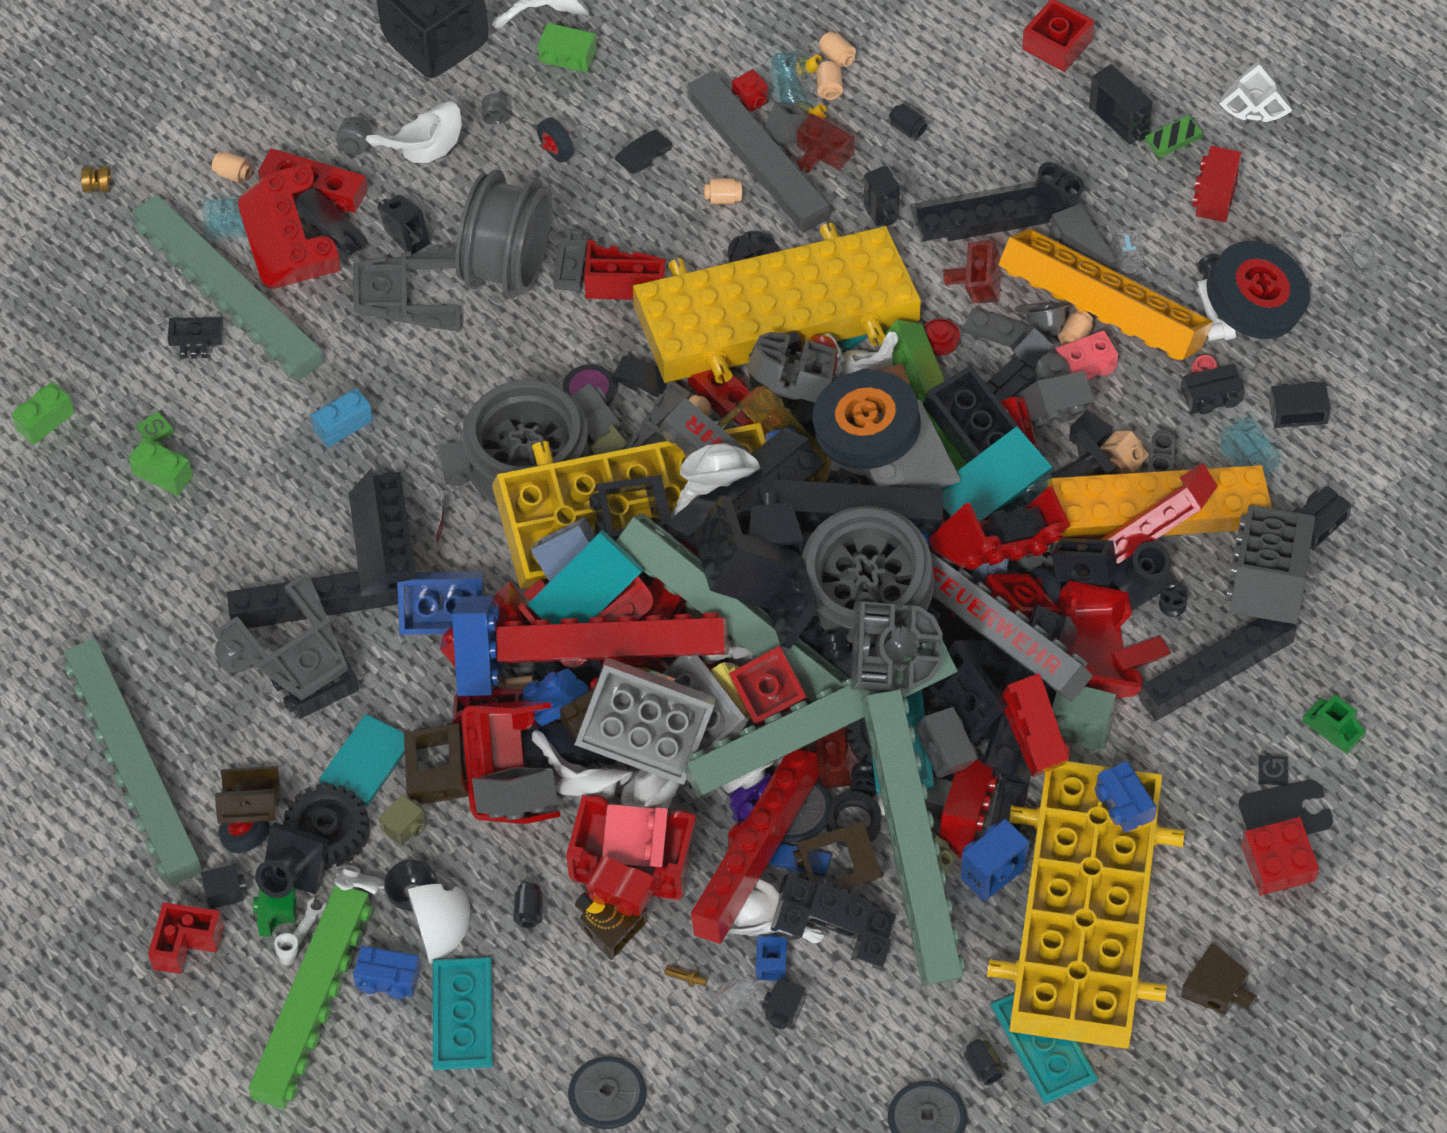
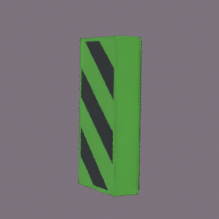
[1145,115,1203,158]

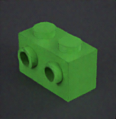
[538,23,597,73]
[11,381,75,445]
[128,438,193,496]

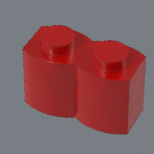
[586,856,656,916]

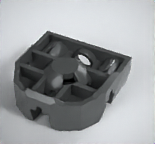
[747,332,837,403]
[851,601,942,694]

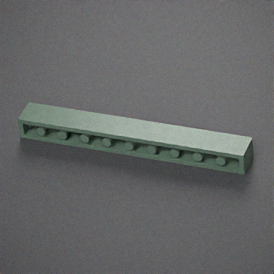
[132,194,324,381]
[616,513,850,702]
[62,638,202,886]
[682,640,958,798]
[861,689,965,987]

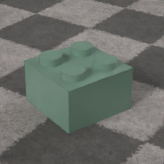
[1052,686,1116,750]

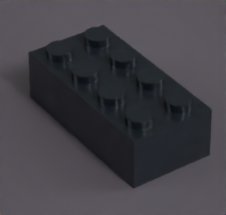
[923,365,1030,464]

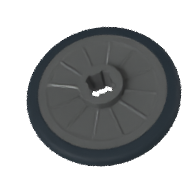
[782,782,832,843]
[568,1056,647,1129]
[888,1081,967,1133]

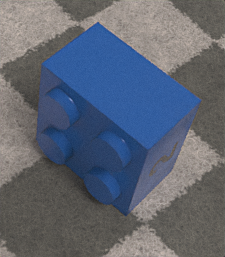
[961,819,1029,902]

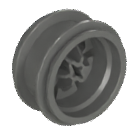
[455,169,552,298]
[462,380,590,504]
[802,506,934,645]

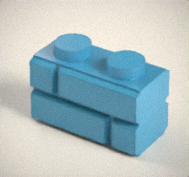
[310,388,373,448]

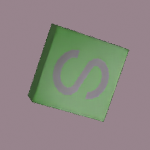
[136,411,174,442]

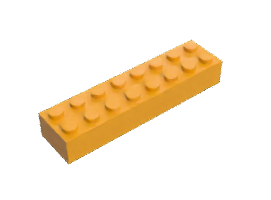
[999,228,1214,360]
[1046,465,1272,543]

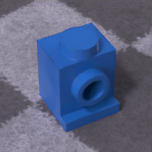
[756,934,787,981]

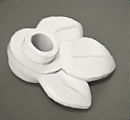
[334,865,384,894]

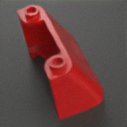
[1056,581,1143,698]
[566,795,696,900]

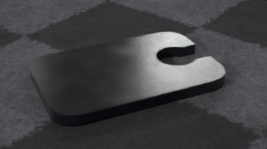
[294,188,367,255]
[1238,780,1333,835]

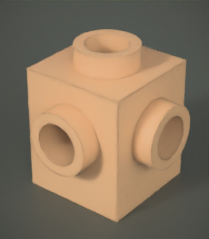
[1100,431,1149,474]

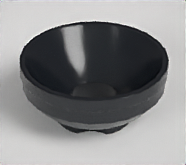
[384,860,437,911]

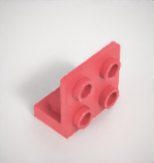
[602,804,668,868]

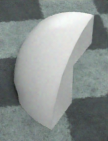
[1219,60,1292,122]
[408,884,471,964]

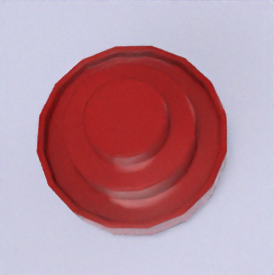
[923,318,960,356]

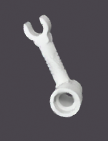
[1197,279,1236,342]
[274,898,326,966]

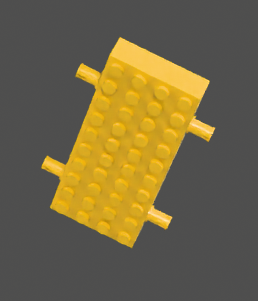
[633,223,921,383]
[492,411,766,589]
[987,761,1185,1049]

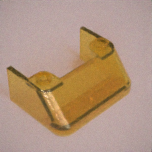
[717,387,832,482]

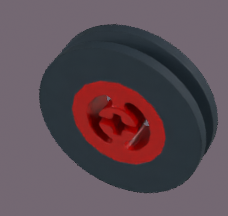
[1206,241,1310,339]

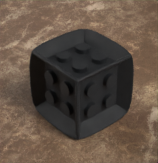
[377,0,489,78]

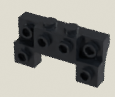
[770,873,896,969]

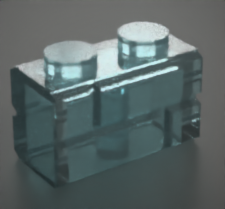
[1220,417,1280,476]

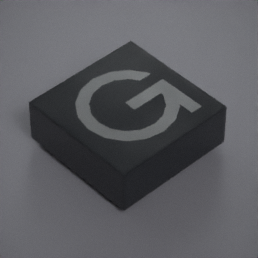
[1258,755,1288,785]

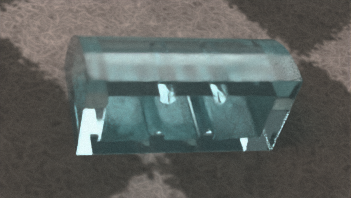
[203,199,247,239]

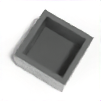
[1015,371,1094,428]
[472,766,557,820]

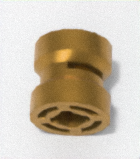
[81,166,111,193]

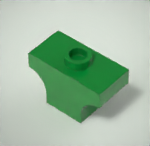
[1302,695,1366,754]
[253,886,297,937]

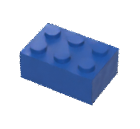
[397,571,485,635]
[452,596,503,696]

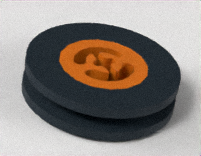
[813,370,921,469]

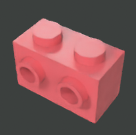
[1055,330,1118,381]

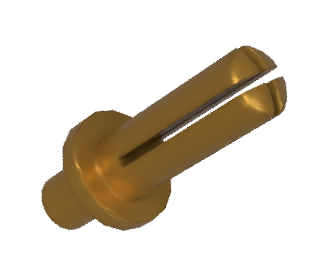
[664,965,708,987]

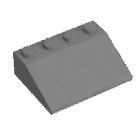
[849,400,960,490]
[662,656,748,782]
[574,657,715,785]

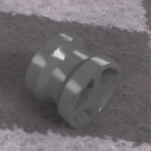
[482,93,508,124]

